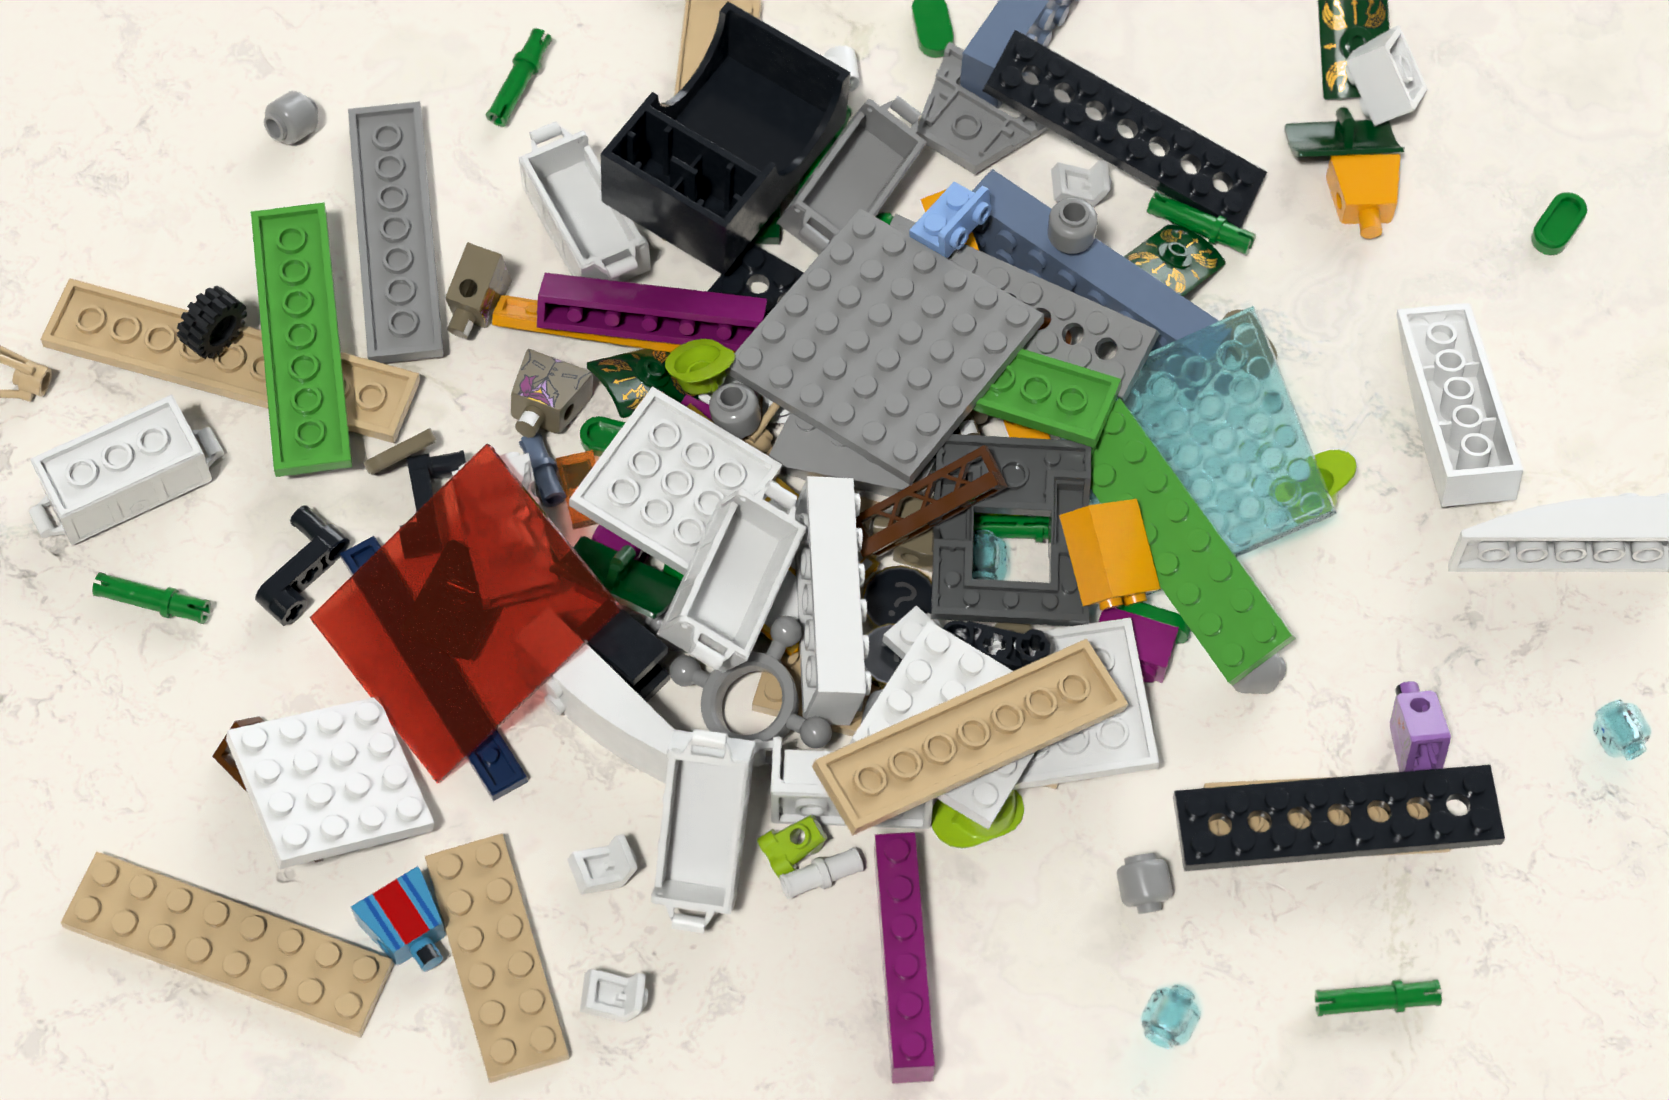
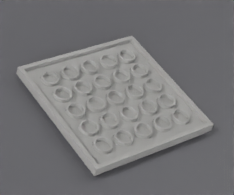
[725,208,1044,485]

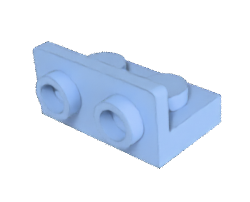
[909,181,991,258]

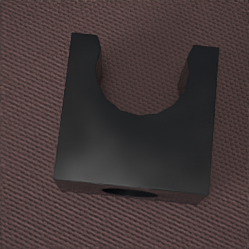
[576,599,670,702]

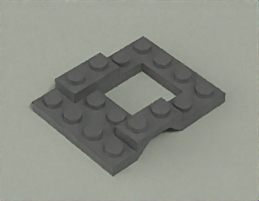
[931,434,1091,626]

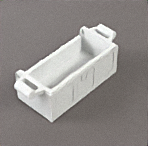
[518,121,651,282]
[29,395,224,545]
[657,480,807,673]
[651,729,756,934]
[753,737,933,829]

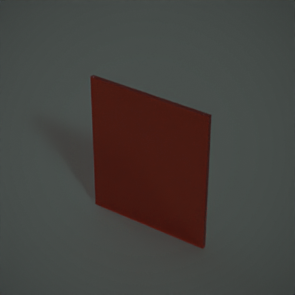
[309,444,622,783]

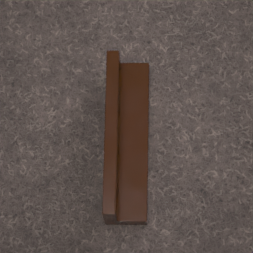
[856,445,1008,559]

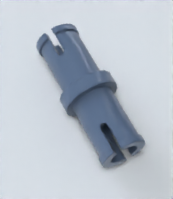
[519,432,566,507]

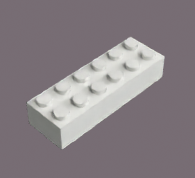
[795,476,871,725]

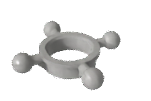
[670,616,832,748]

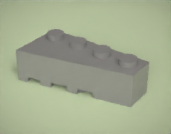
[769,412,936,497]

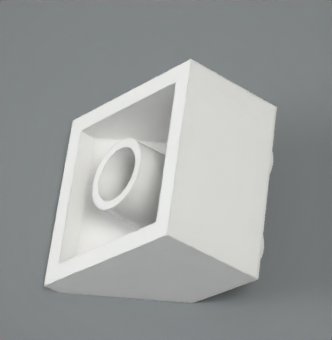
[1345,25,1427,126]

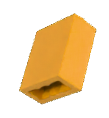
[1059,499,1161,611]

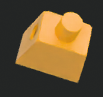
[1326,154,1400,238]

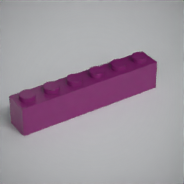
[537,273,767,351]
[874,832,935,1084]

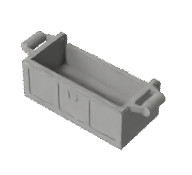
[776,96,927,255]

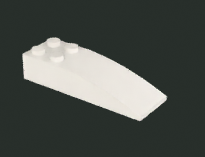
[1396,303,1523,507]
[1448,493,1669,572]
[514,608,675,784]

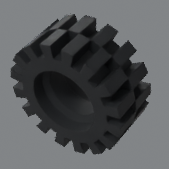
[177,286,247,359]

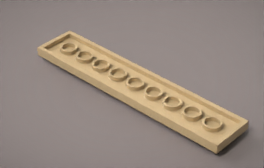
[40,278,420,443]

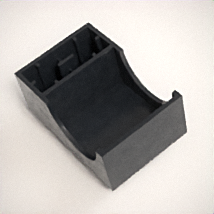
[600,1,851,275]

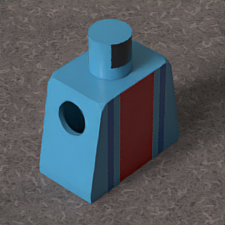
[351,866,446,971]

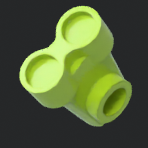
[757,814,827,878]

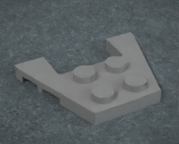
[916,42,1049,174]

